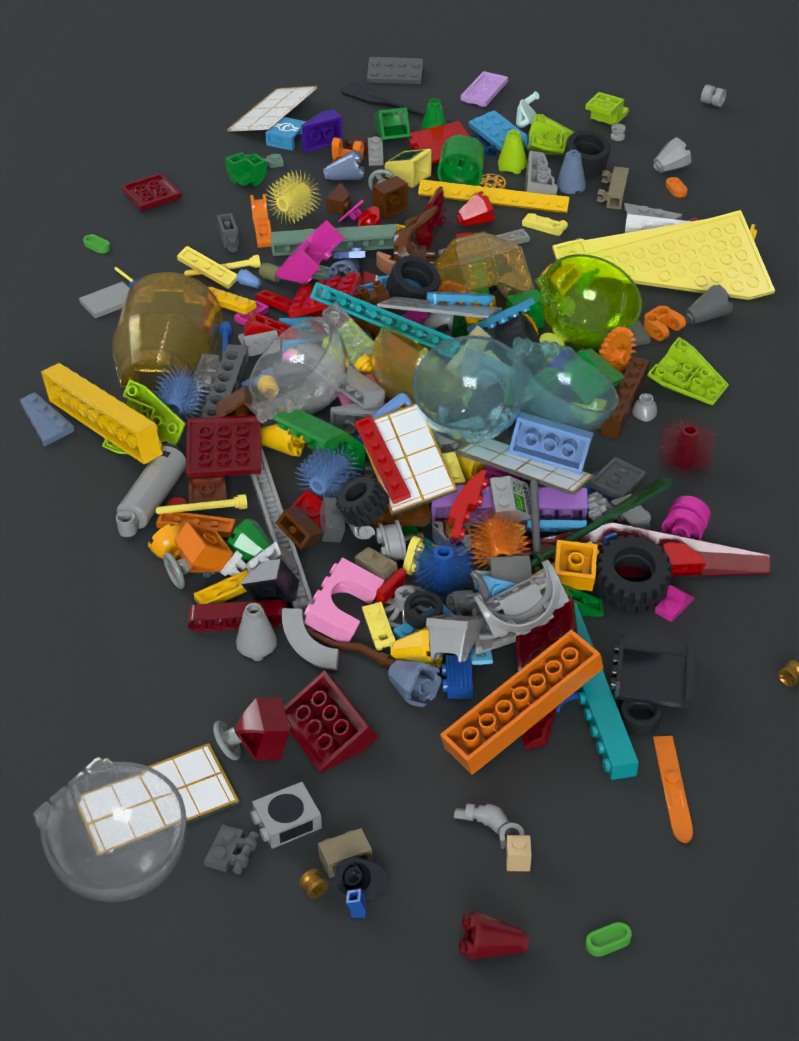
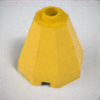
[391,627,443,668]

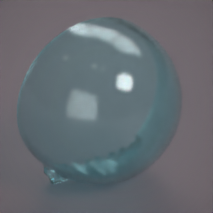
[412,336,534,443]

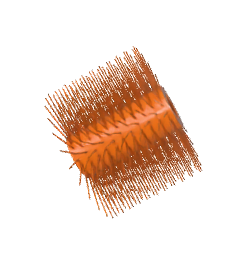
[466,506,531,570]

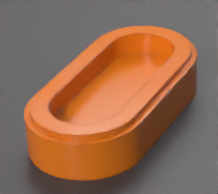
[665,177,688,198]

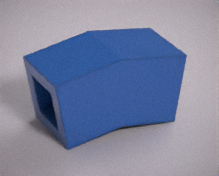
[346,889,367,918]

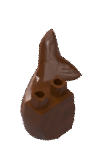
[394,205,438,267]
[344,280,395,338]

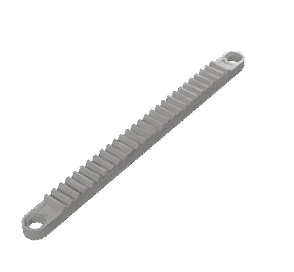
[250,446,314,621]

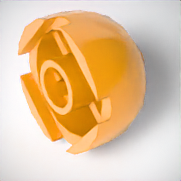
[148,522,183,559]

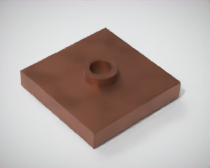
[188,476,227,504]

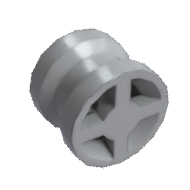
[610,124,626,141]

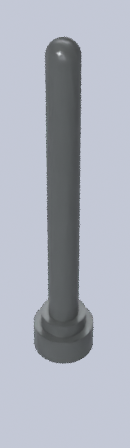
[530,479,544,573]

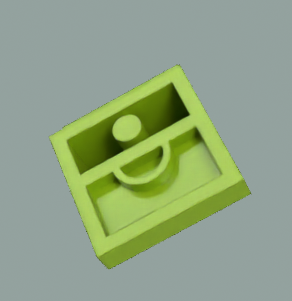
[585,92,629,125]

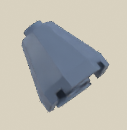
[388,660,442,707]

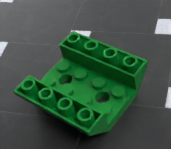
[272,407,365,472]

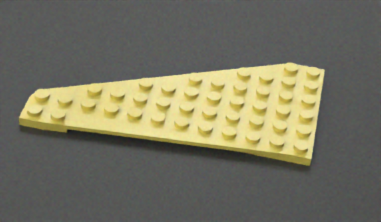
[552,210,775,300]

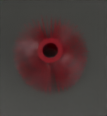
[657,415,717,478]

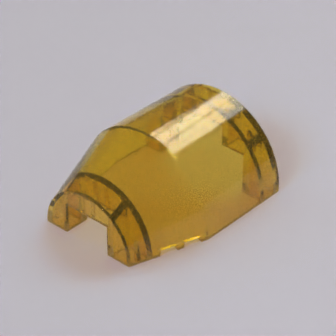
[112,272,223,387]

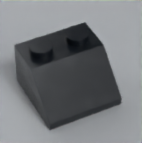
[241,559,299,602]

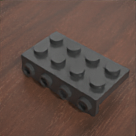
[367,57,423,84]

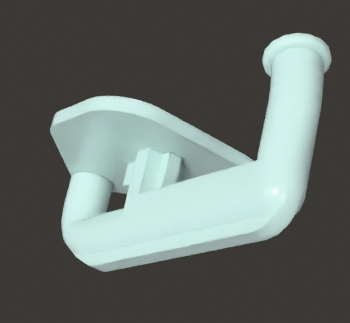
[516,91,539,128]

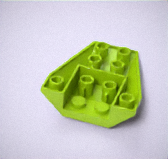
[527,113,574,155]
[647,337,729,406]
[102,379,186,454]

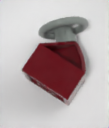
[213,698,290,760]

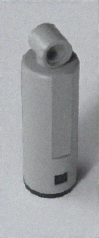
[116,444,186,537]

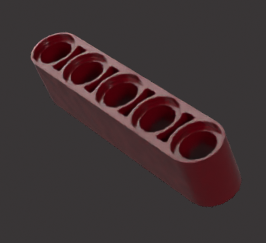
[188,600,287,632]

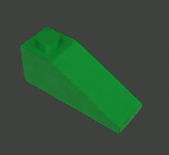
[540,583,604,617]

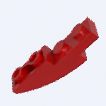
[448,470,489,545]

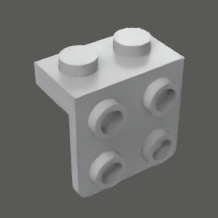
[238,330,279,356]

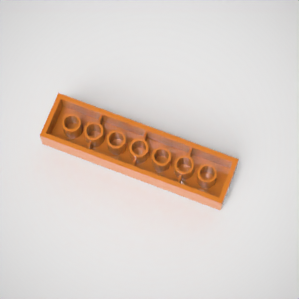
[440,629,604,775]

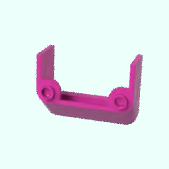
[274,220,344,284]

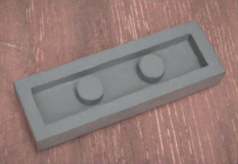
[368,137,384,166]

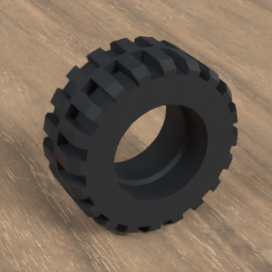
[594,535,672,613]

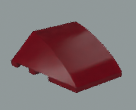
[415,186,447,250]

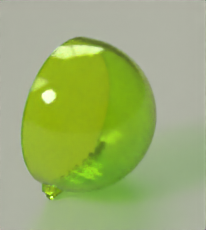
[535,254,642,349]

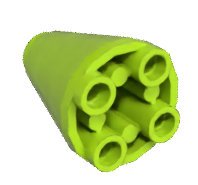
[498,130,527,174]

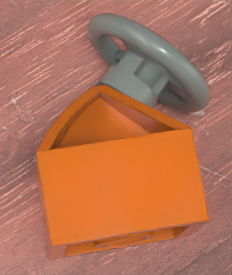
[163,521,234,589]

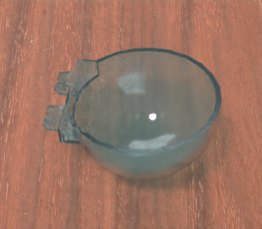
[510,337,619,432]

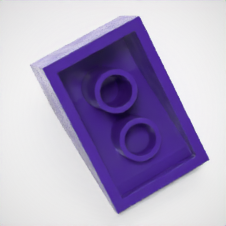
[301,109,342,152]

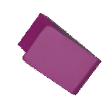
[655,585,694,622]

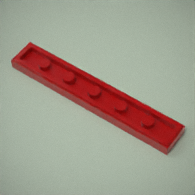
[354,416,411,505]

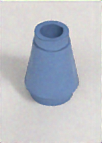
[236,269,261,289]

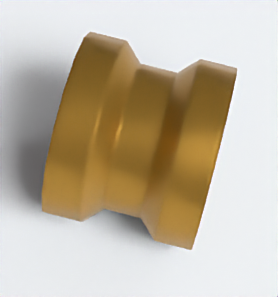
[778,660,799,687]
[299,869,329,899]

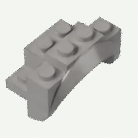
[474,560,569,638]

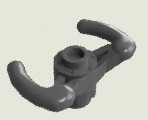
[447,571,489,616]

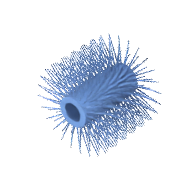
[151,363,209,424]
[295,444,363,499]

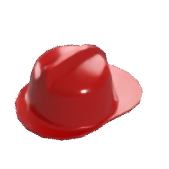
[358,206,382,226]

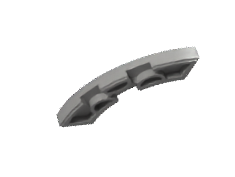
[282,608,339,671]

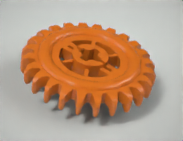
[599,327,637,375]

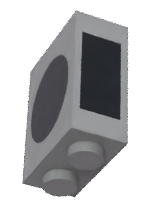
[250,782,322,849]

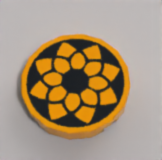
[478,174,506,189]

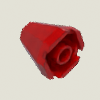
[456,191,496,227]

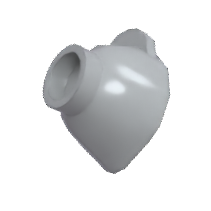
[632,394,658,422]

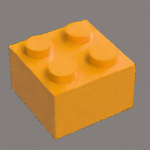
[554,540,598,591]

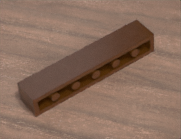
[601,357,650,439]

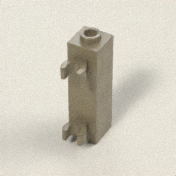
[597,166,629,210]

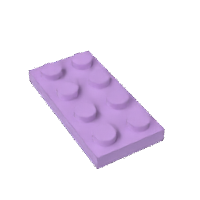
[461,71,508,107]

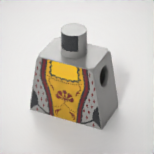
[432,520,471,555]

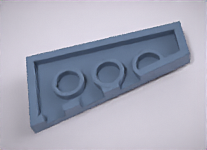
[20,392,75,447]

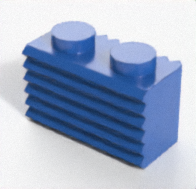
[442,654,473,699]

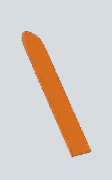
[653,736,693,843]

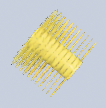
[266,170,320,224]

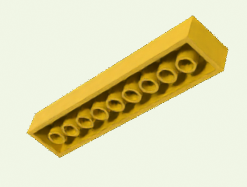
[41,363,163,464]

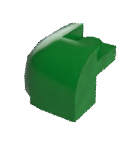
[225,152,267,187]

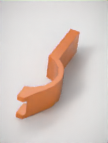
[250,194,272,248]

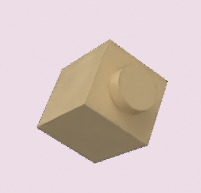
[506,835,531,871]

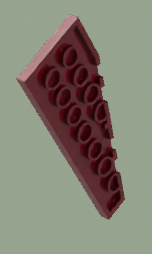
[516,596,577,750]

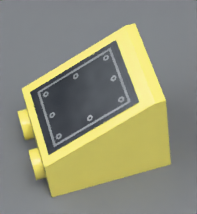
[385,149,431,188]

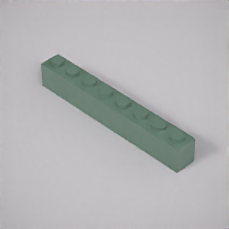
[271,224,398,256]

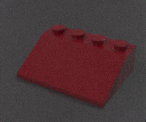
[284,670,380,773]

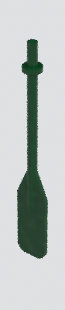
[530,478,674,569]

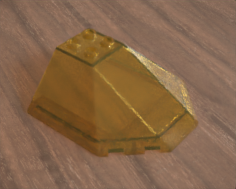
[433,232,535,303]

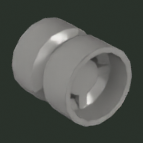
[701,84,726,107]

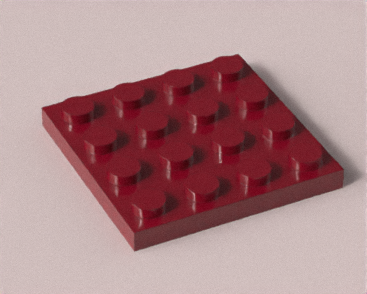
[186,414,261,478]

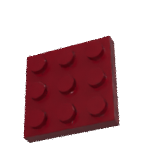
[121,173,182,211]

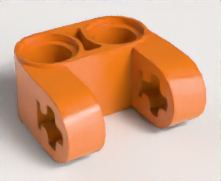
[332,137,364,164]
[643,306,686,341]

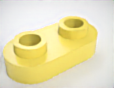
[403,536,425,575]

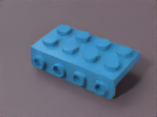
[468,110,528,151]

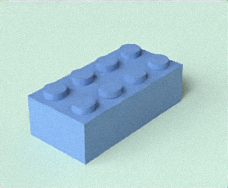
[508,412,594,474]

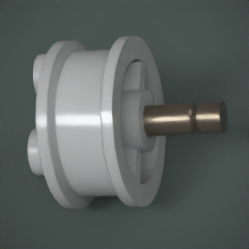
[376,519,424,562]

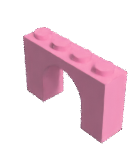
[304,557,384,642]

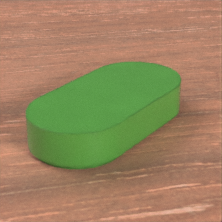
[83,234,110,253]
[585,922,632,957]

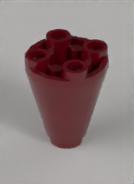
[459,910,529,960]

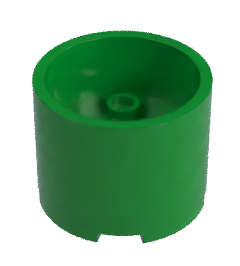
[437,134,485,186]

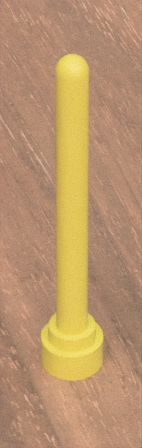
[184,255,261,277]
[155,494,247,514]

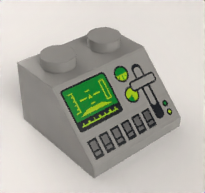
[489,476,532,522]

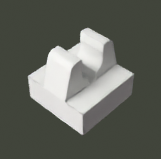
[220,551,246,577]

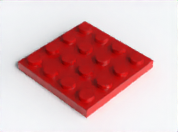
[288,272,362,318]

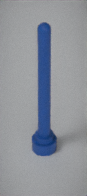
[219,321,232,352]

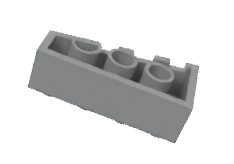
[525,151,558,195]

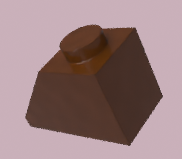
[326,183,351,215]

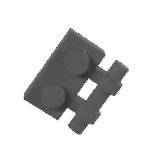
[204,824,259,874]

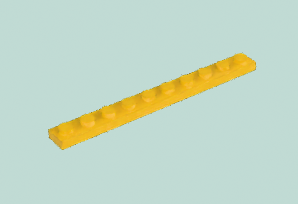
[418,179,570,213]

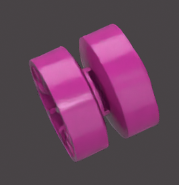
[662,496,711,540]

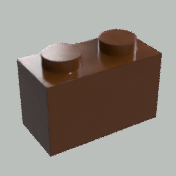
[275,506,323,550]

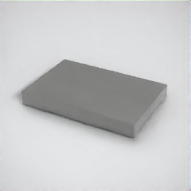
[79,281,139,319]

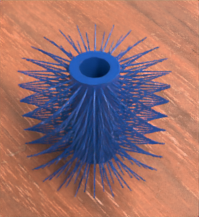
[413,534,474,604]

